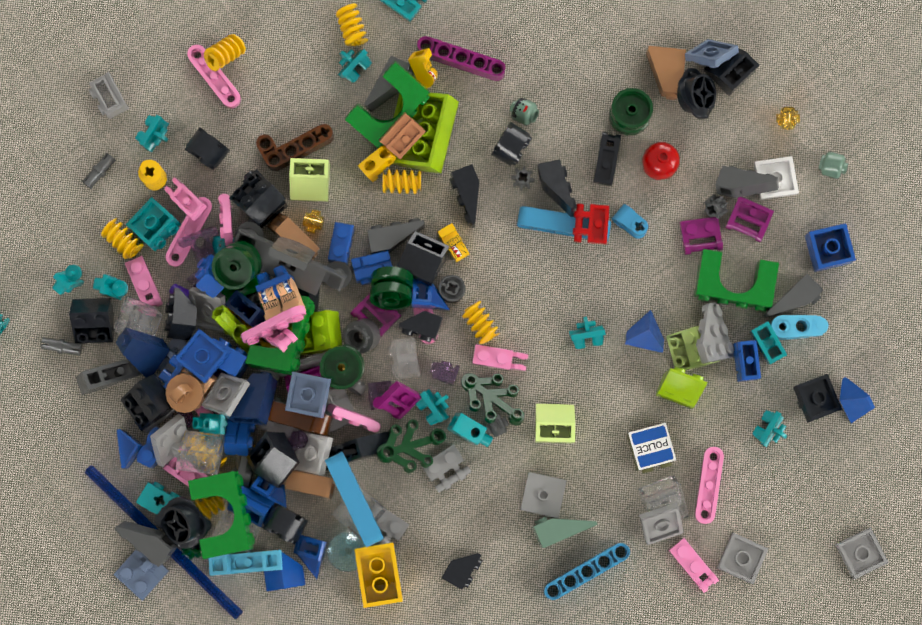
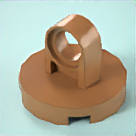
[165,374,205,413]

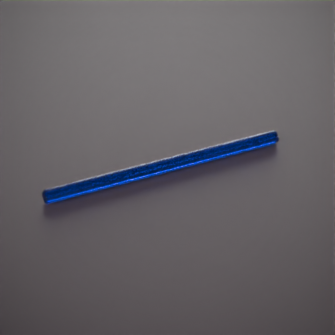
[85,466,243,619]

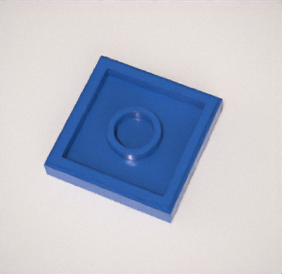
[175,329,230,384]

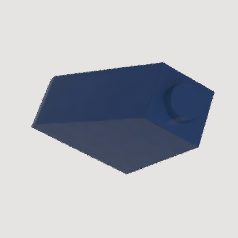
[225,290,266,327]
[116,327,170,378]
[224,371,278,425]

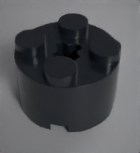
[491,122,532,166]
[185,127,230,170]
[262,503,309,544]

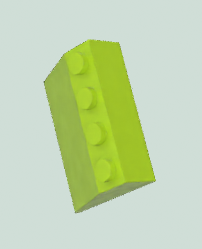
[393,92,459,174]

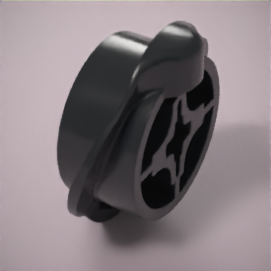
[677,68,716,119]
[154,497,212,549]

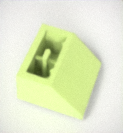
[289,158,330,202]
[666,326,719,371]
[535,404,575,443]

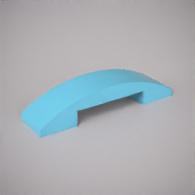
[208,550,283,576]

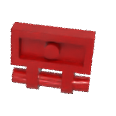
[572,204,609,245]

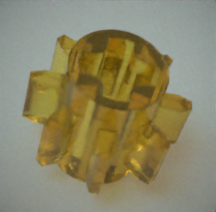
[776,106,800,130]
[302,209,325,234]

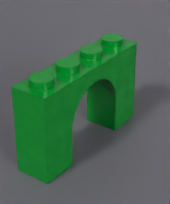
[345,60,430,148]
[694,249,779,312]
[246,295,315,376]
[188,471,255,559]

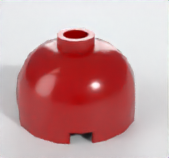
[642,142,680,180]

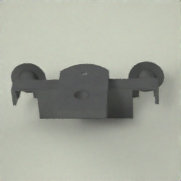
[234,222,352,296]

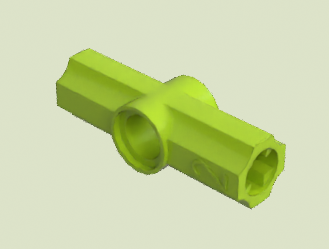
[211,305,259,354]

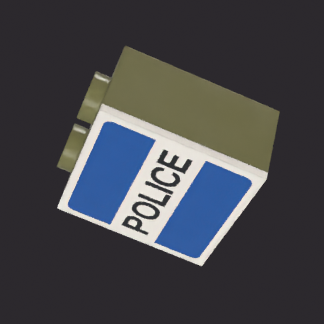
[626,423,676,474]

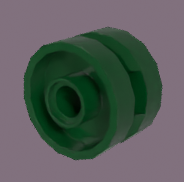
[609,88,653,136]
[211,241,262,289]
[369,266,413,310]
[320,345,365,389]

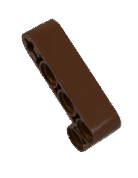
[256,124,334,171]
[268,401,333,436]

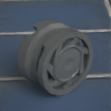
[439,275,465,303]

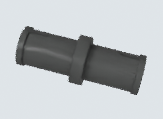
[82,153,116,189]
[41,337,82,356]

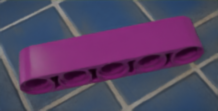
[417,36,506,81]

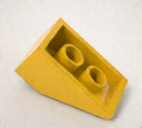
[354,543,403,608]

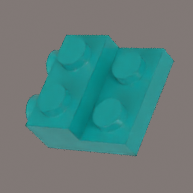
[126,197,181,251]

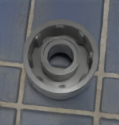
[342,318,380,354]

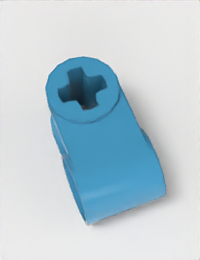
[611,204,648,239]

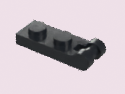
[593,132,621,186]

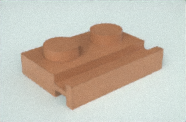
[379,112,426,159]

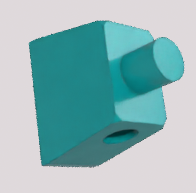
[447,412,493,447]

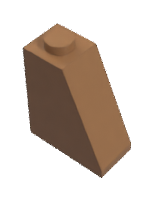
[646,46,686,100]
[267,213,320,260]
[283,471,335,499]

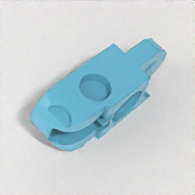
[770,315,829,340]

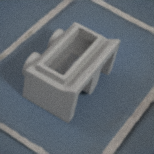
[88,72,129,119]

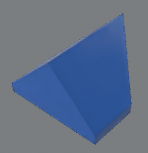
[412,278,450,310]
[625,310,664,353]
[840,377,875,423]
[117,429,144,469]
[250,476,287,508]
[293,535,328,579]
[264,549,306,591]

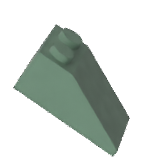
[532,517,598,548]

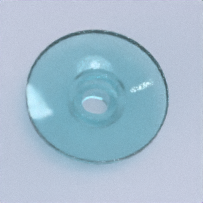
[328,532,366,572]

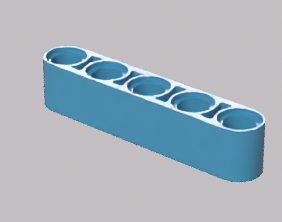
[517,206,612,242]
[325,451,384,548]
[543,543,630,600]

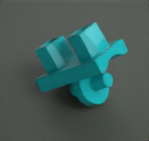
[338,49,372,83]
[135,114,169,152]
[52,264,84,295]
[93,274,128,300]
[569,316,606,349]
[416,389,449,425]
[752,410,788,448]
[193,413,228,434]

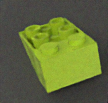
[287,310,342,355]
[656,367,708,409]

